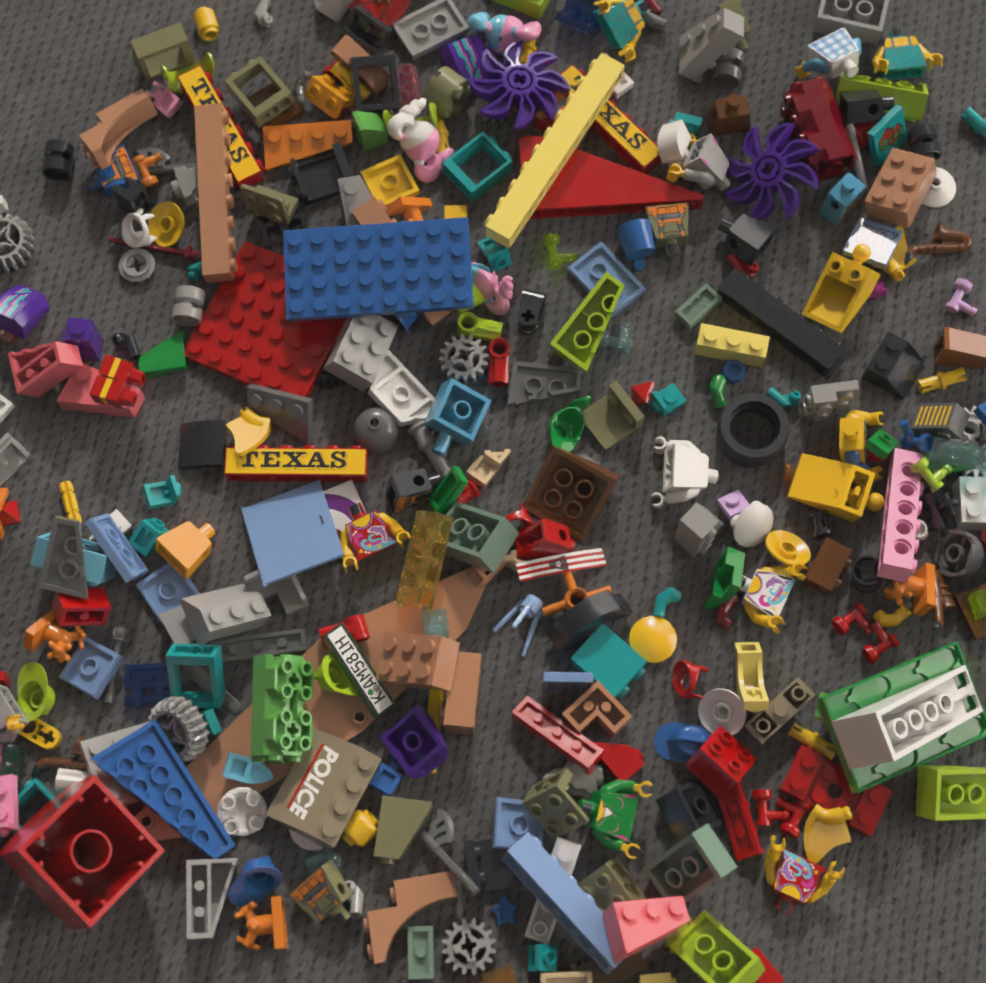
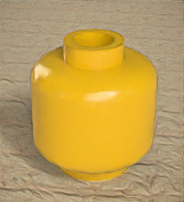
[342,809,378,847]

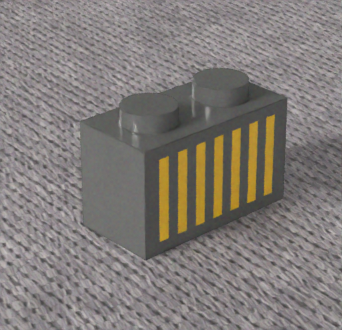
[910,403,970,441]

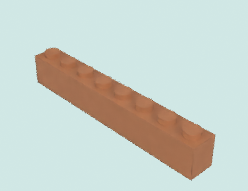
[194,103,237,283]

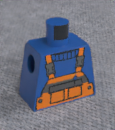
[85,145,140,198]

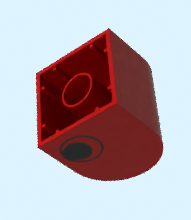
[0,775,165,931]

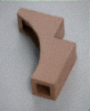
[79,88,158,170]
[364,871,458,965]

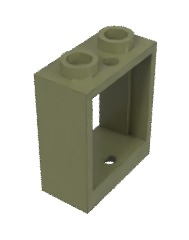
[130,22,195,81]
[224,56,294,128]

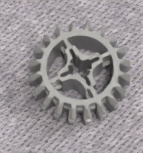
[0,213,35,273]
[148,696,210,762]

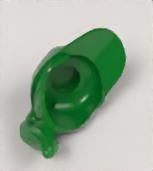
[546,396,591,452]

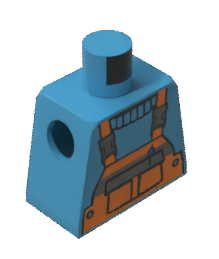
[819,173,866,226]

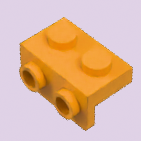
[305,74,354,119]

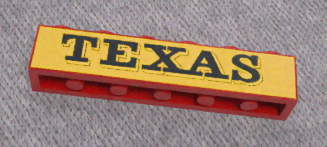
[553,64,662,174]
[177,65,265,192]
[224,445,369,482]

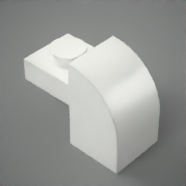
[657,120,691,170]

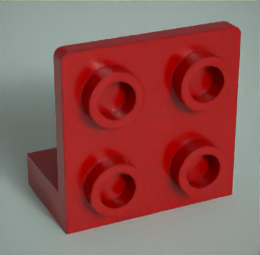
[685,726,757,799]

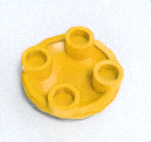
[629,616,677,663]

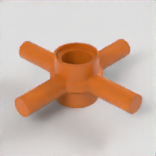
[541,571,612,636]

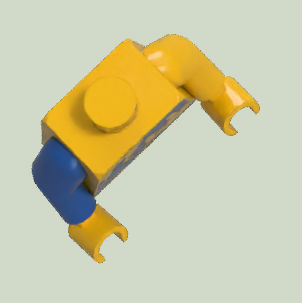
[839,410,884,481]

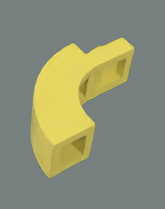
[734,642,769,712]

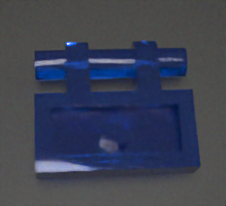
[124,663,171,709]

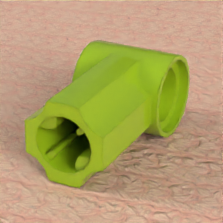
[457,312,503,342]

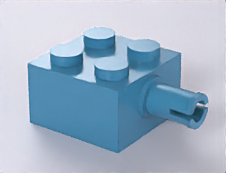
[424,378,491,457]

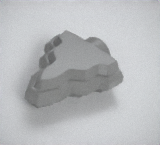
[171,166,199,208]
[543,761,604,801]

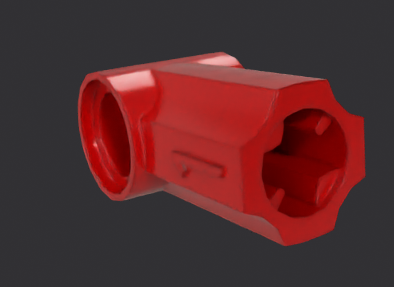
[488,338,510,387]
[318,614,371,650]

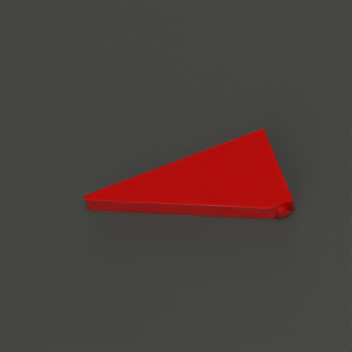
[519,135,704,219]

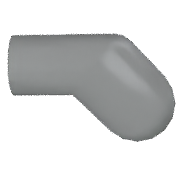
[254,0,273,27]
[345,880,364,919]

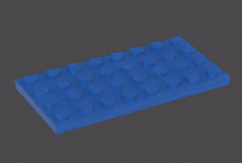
[283,217,474,322]

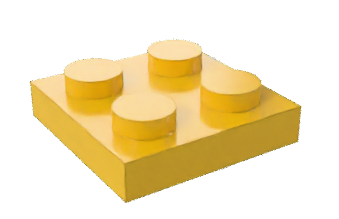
[360,154,420,206]

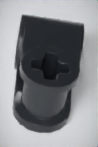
[518,289,546,335]

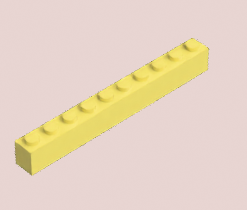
[484,53,625,249]

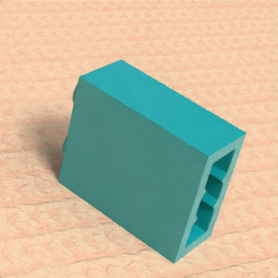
[570,624,647,699]

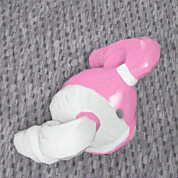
[387,98,455,183]

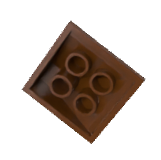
[523,446,621,542]

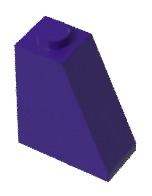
[57,318,104,361]

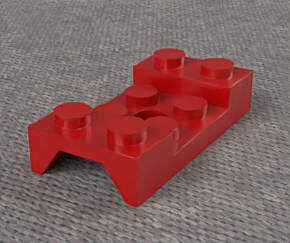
[778,744,892,838]

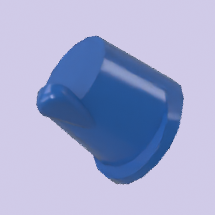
[616,219,655,271]

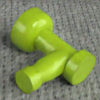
[909,457,952,493]

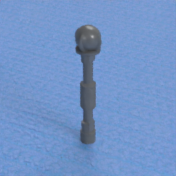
[103,625,128,704]

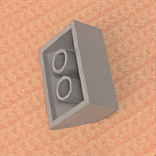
[180,584,272,644]

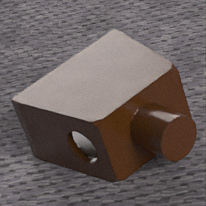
[705,94,751,136]

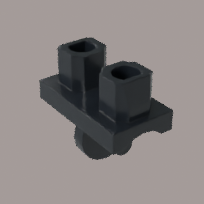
[919,488,959,531]

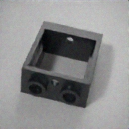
[349,54,401,116]

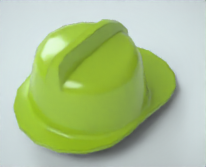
[313,654,364,696]
[17,662,55,722]

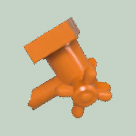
[386,196,433,222]
[884,562,936,617]
[24,609,86,663]
[234,896,288,950]

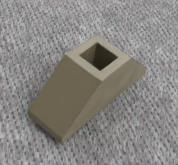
[744,677,815,745]

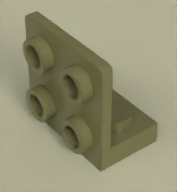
[240,184,299,225]
[582,381,645,450]
[522,768,589,840]
[578,857,647,913]

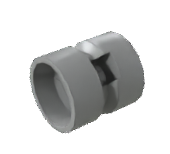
[171,285,206,327]

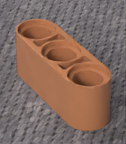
[330,35,390,96]

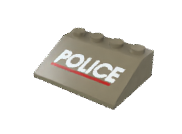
[265,728,381,852]

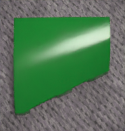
[139,331,187,379]
[703,546,745,610]

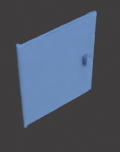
[241,480,345,588]

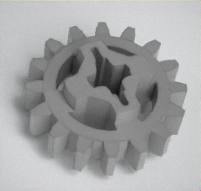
[439,334,489,384]
[442,918,496,975]

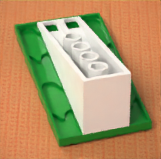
[816,641,986,794]

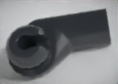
[111,333,141,360]

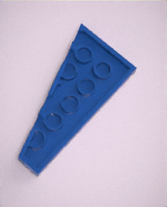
[89,719,236,859]

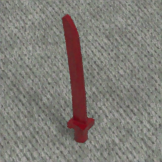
[108,237,202,262]

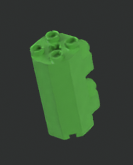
[250,654,314,764]

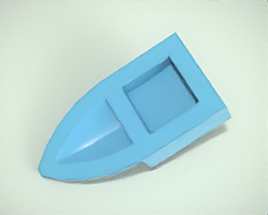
[221,752,274,784]

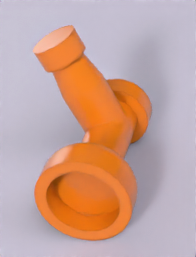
[131,153,163,189]

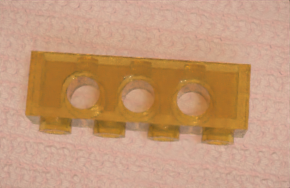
[394,510,454,612]

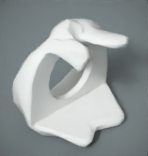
[122,208,157,248]

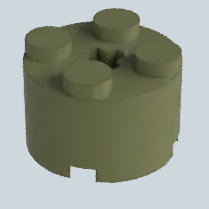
[422,66,472,119]

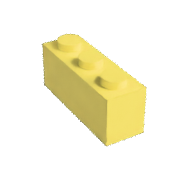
[694,323,770,368]

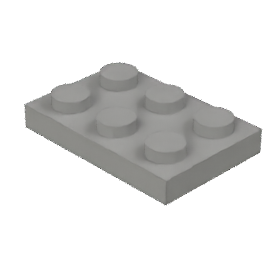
[392,0,470,61]

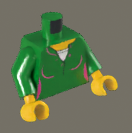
[577,780,652,859]

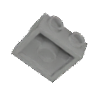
[801,380,859,421]

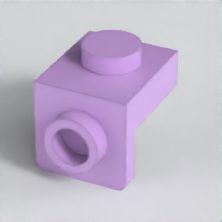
[717,490,750,530]

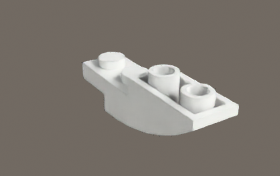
[524,836,581,945]

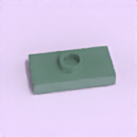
[674,283,722,330]

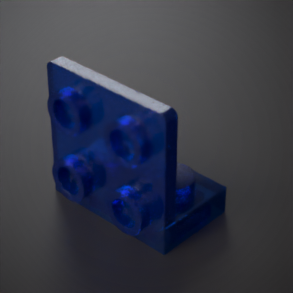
[555,0,602,36]

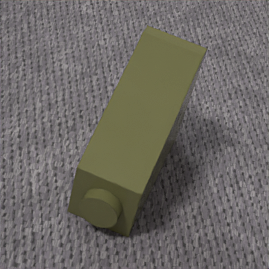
[374,795,433,865]

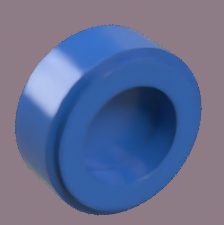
[721,360,745,384]

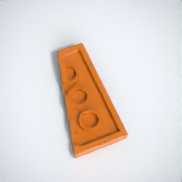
[263,120,353,172]

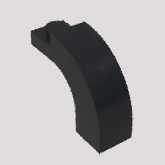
[546,590,633,652]

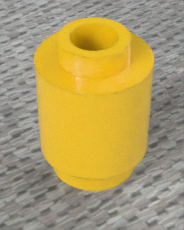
[192,7,219,41]

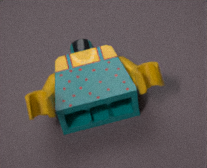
[593,0,648,63]
[872,28,942,80]

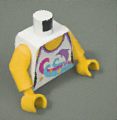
[739,562,808,634]

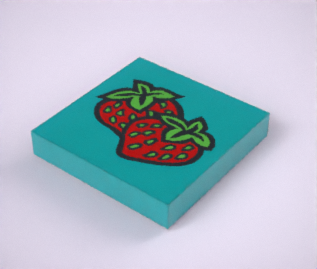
[867,104,907,167]

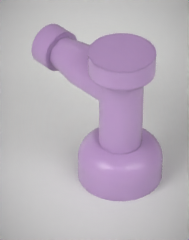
[945,278,977,317]

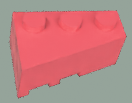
[8,341,83,397]
[56,363,145,418]
[602,896,690,964]

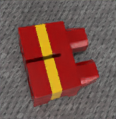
[90,354,146,409]

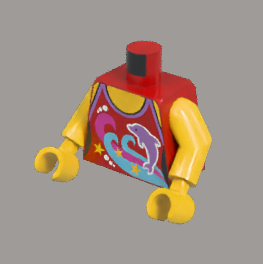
[340,502,413,573]
[764,835,845,915]

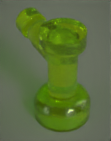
[542,234,577,269]

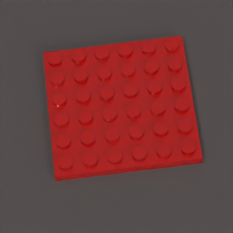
[184,241,346,398]

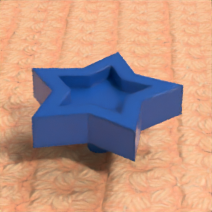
[491,896,519,925]

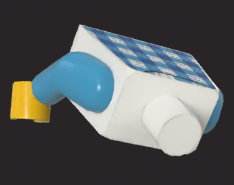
[794,27,862,79]

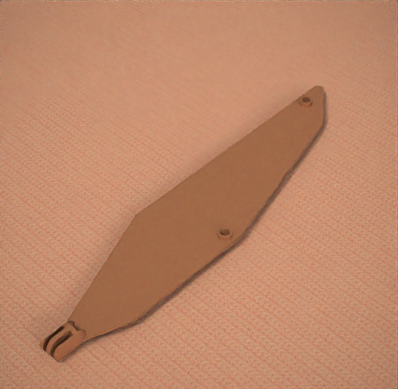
[134,561,507,841]

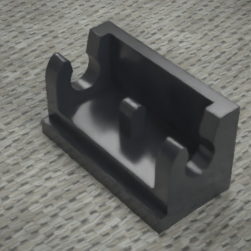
[111,177,153,215]

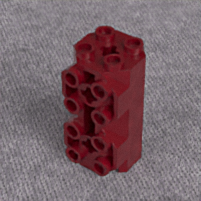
[780,76,858,181]

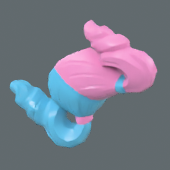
[467,12,542,56]
[471,262,513,315]

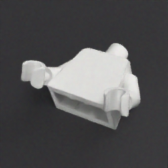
[651,436,718,509]

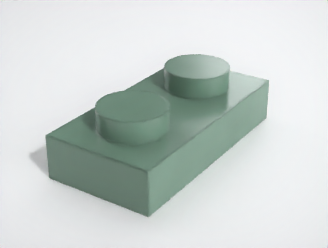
[408,926,434,980]

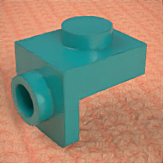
[141,475,182,510]
[528,944,557,972]

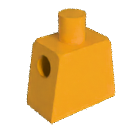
[155,522,215,580]

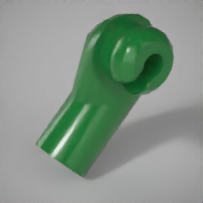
[709,374,727,408]

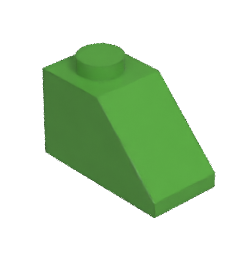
[352,111,388,152]

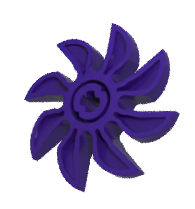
[468,40,570,131]
[724,123,820,220]

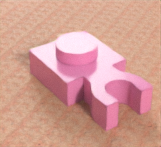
[146,81,184,119]

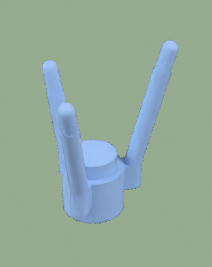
[493,594,543,657]

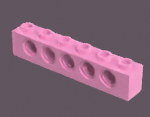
[877,448,924,583]

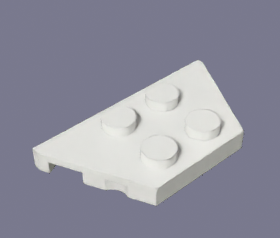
[368,350,435,426]

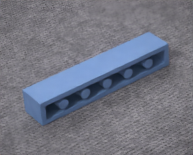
[501,832,624,975]

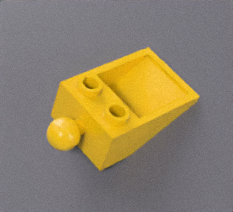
[802,244,880,333]
[787,453,885,522]

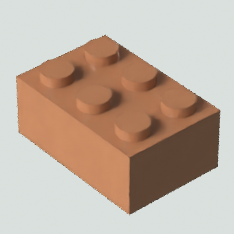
[864,148,937,228]
[376,632,460,691]
[439,651,482,735]

